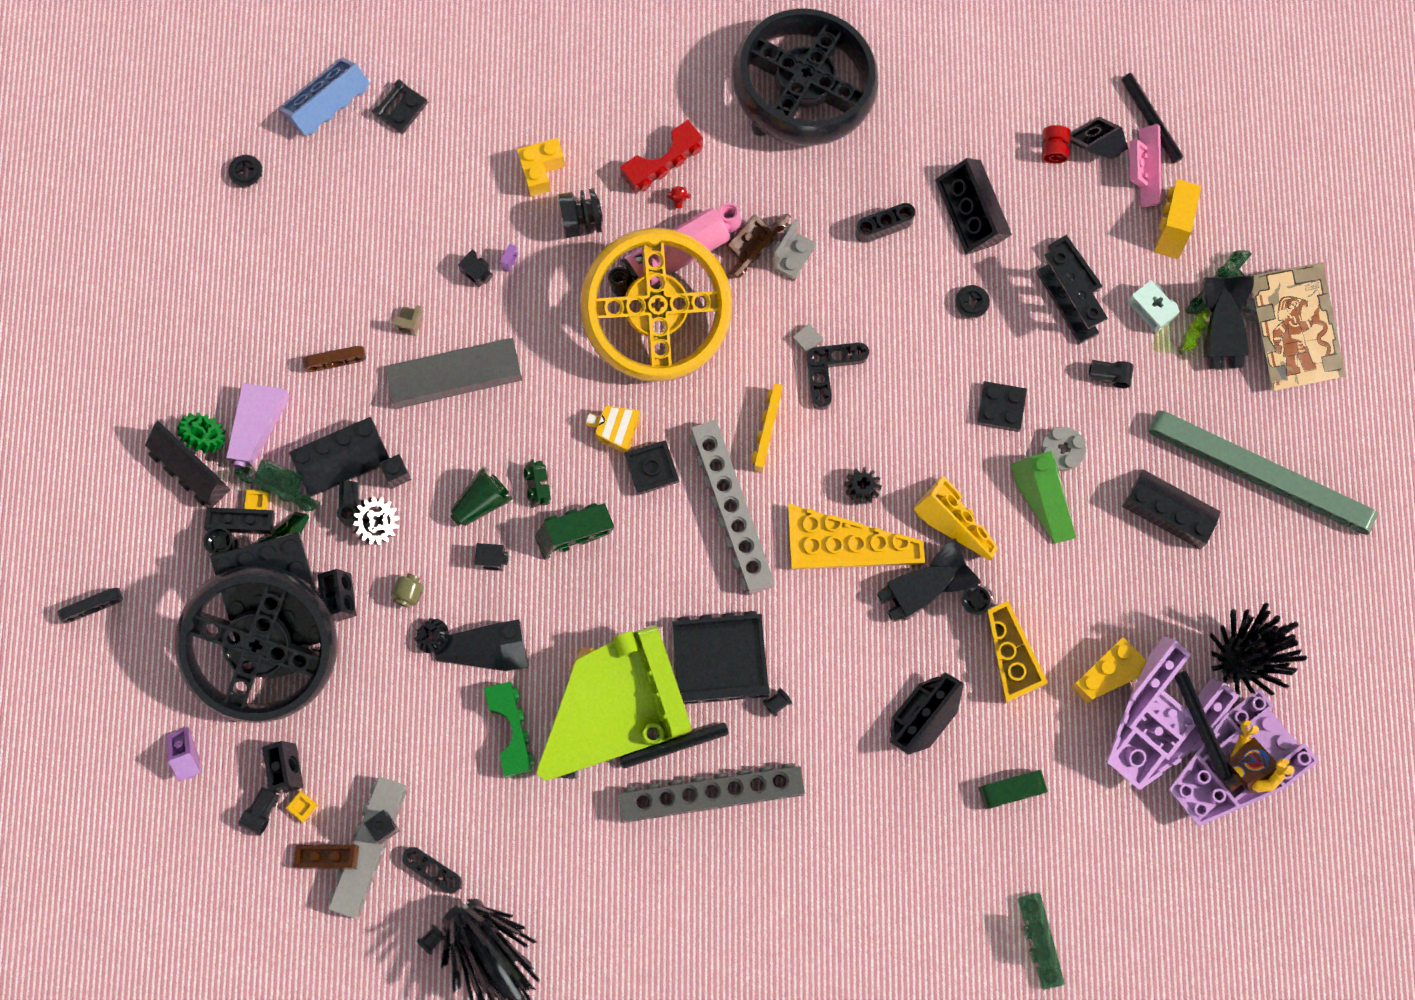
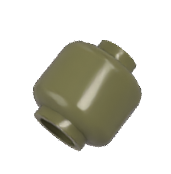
[391,573,424,608]

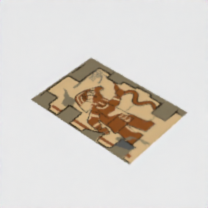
[1251,262,1346,391]

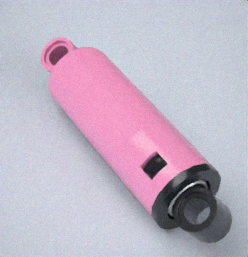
[608,203,742,297]

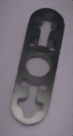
[57,588,123,624]
[402,847,463,894]

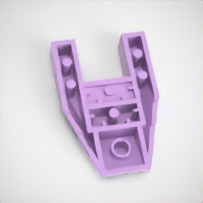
[1106,637,1239,790]

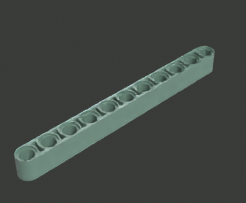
[1148,410,1378,535]

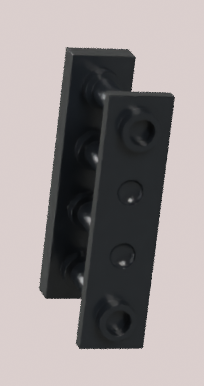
[1036,245,1108,344]

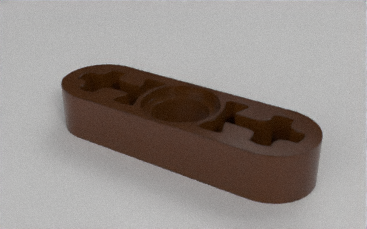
[302,346,366,372]

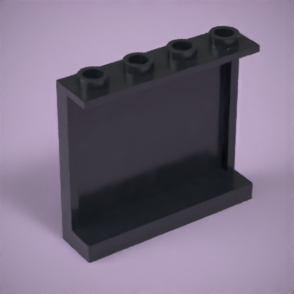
[672,611,770,705]

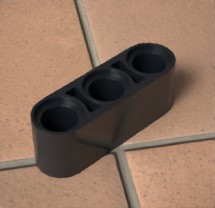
[855,203,915,243]

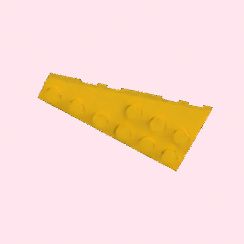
[788,503,925,570]

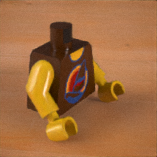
[1223,720,1294,794]

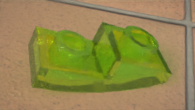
[1178,309,1210,355]

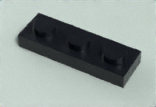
[1048,234,1103,293]
[204,507,275,534]

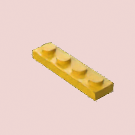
[751,383,783,473]

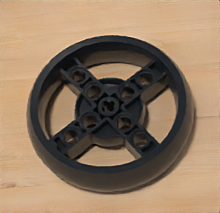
[732,8,879,146]
[175,565,338,723]

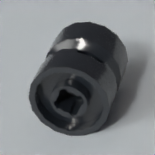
[203,527,239,555]
[961,585,994,615]

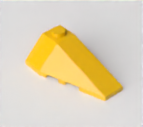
[913,476,998,561]

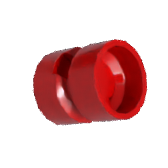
[1042,125,1070,164]

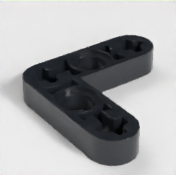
[806,342,869,410]

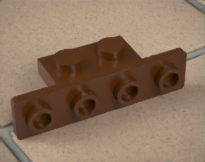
[725,214,791,279]

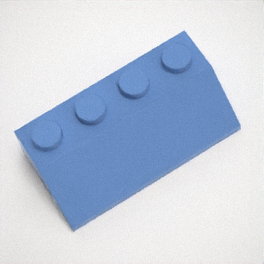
[278,57,370,136]

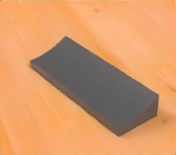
[386,338,523,409]

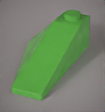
[1011,451,1077,544]

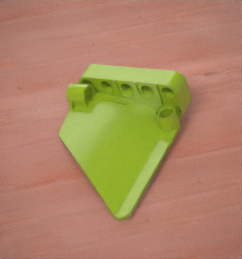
[536,625,691,781]

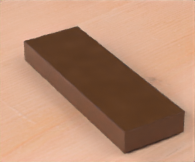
[293,844,359,869]

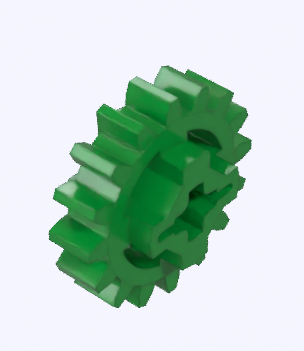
[177,412,226,454]

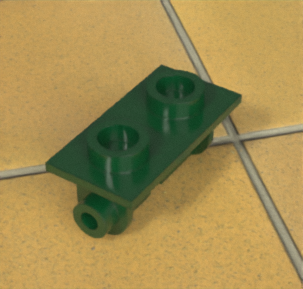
[523,459,551,508]

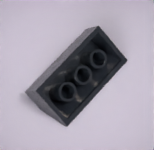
[935,158,1012,254]
[289,417,390,497]
[145,421,231,507]
[1122,469,1221,549]

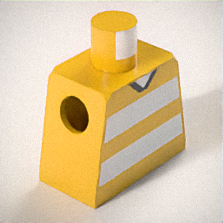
[586,406,640,454]

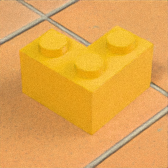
[517,138,565,197]

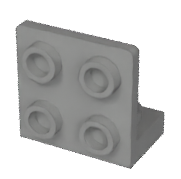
[772,219,816,281]

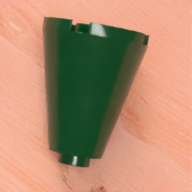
[451,466,513,526]

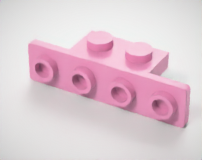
[1128,124,1162,208]

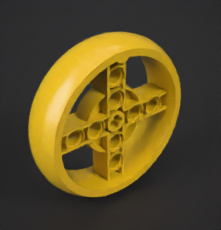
[580,228,732,382]

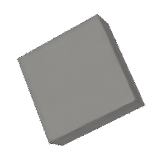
[793,324,823,354]

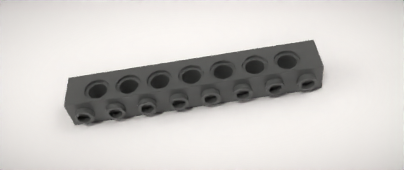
[619,763,805,823]

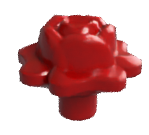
[667,186,691,208]

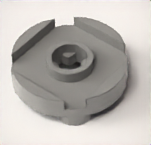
[1041,427,1086,471]

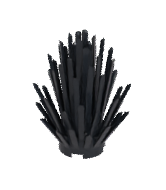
[1210,603,1307,695]
[440,898,540,1000]

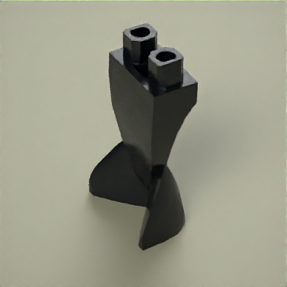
[1202,276,1254,369]
[877,538,981,622]

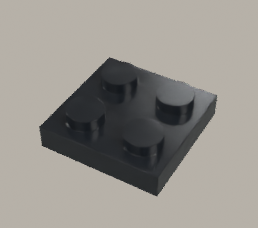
[977,381,1027,432]
[624,440,679,495]

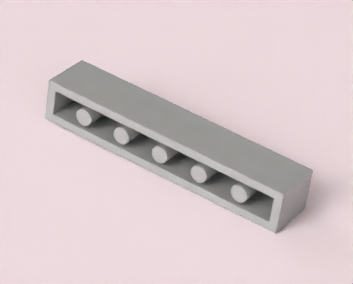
[328,776,409,919]

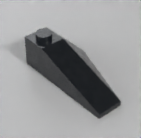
[433,619,529,672]

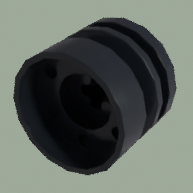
[558,188,603,238]

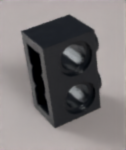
[318,569,357,622]

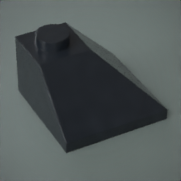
[1070,116,1128,159]

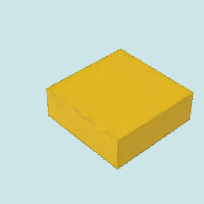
[244,490,269,510]
[286,790,319,823]

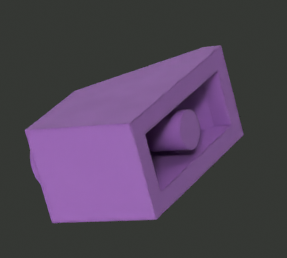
[167,727,201,781]

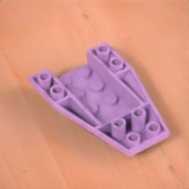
[1168,688,1319,827]

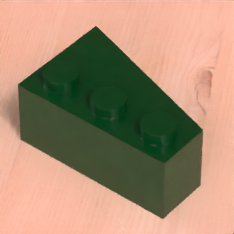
[535,503,614,560]

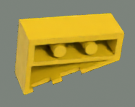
[1154,179,1201,259]
[1071,637,1147,703]

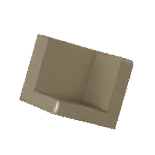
[392,305,424,336]

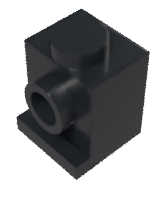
[458,249,493,288]

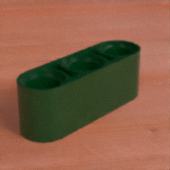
[978,770,1048,810]

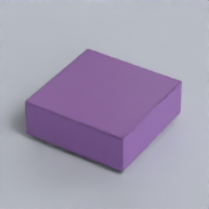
[500,244,519,272]

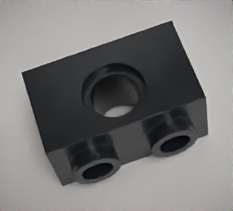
[262,741,304,794]

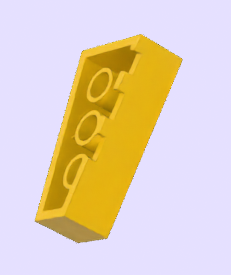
[987,601,1048,704]

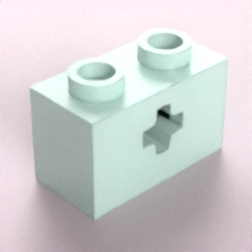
[1128,280,1180,334]

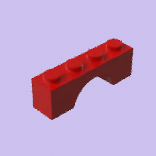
[620,120,703,194]

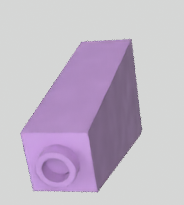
[226,383,290,469]

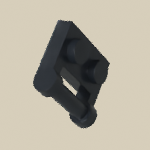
[372,79,428,134]

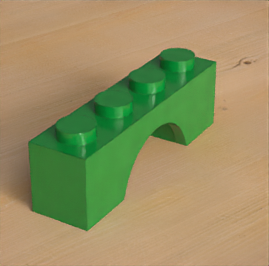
[484,681,535,779]

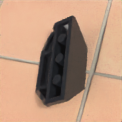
[890,672,964,755]

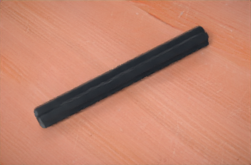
[1122,73,1183,163]
[1174,671,1232,779]
[619,722,729,769]

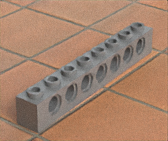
[689,419,775,595]

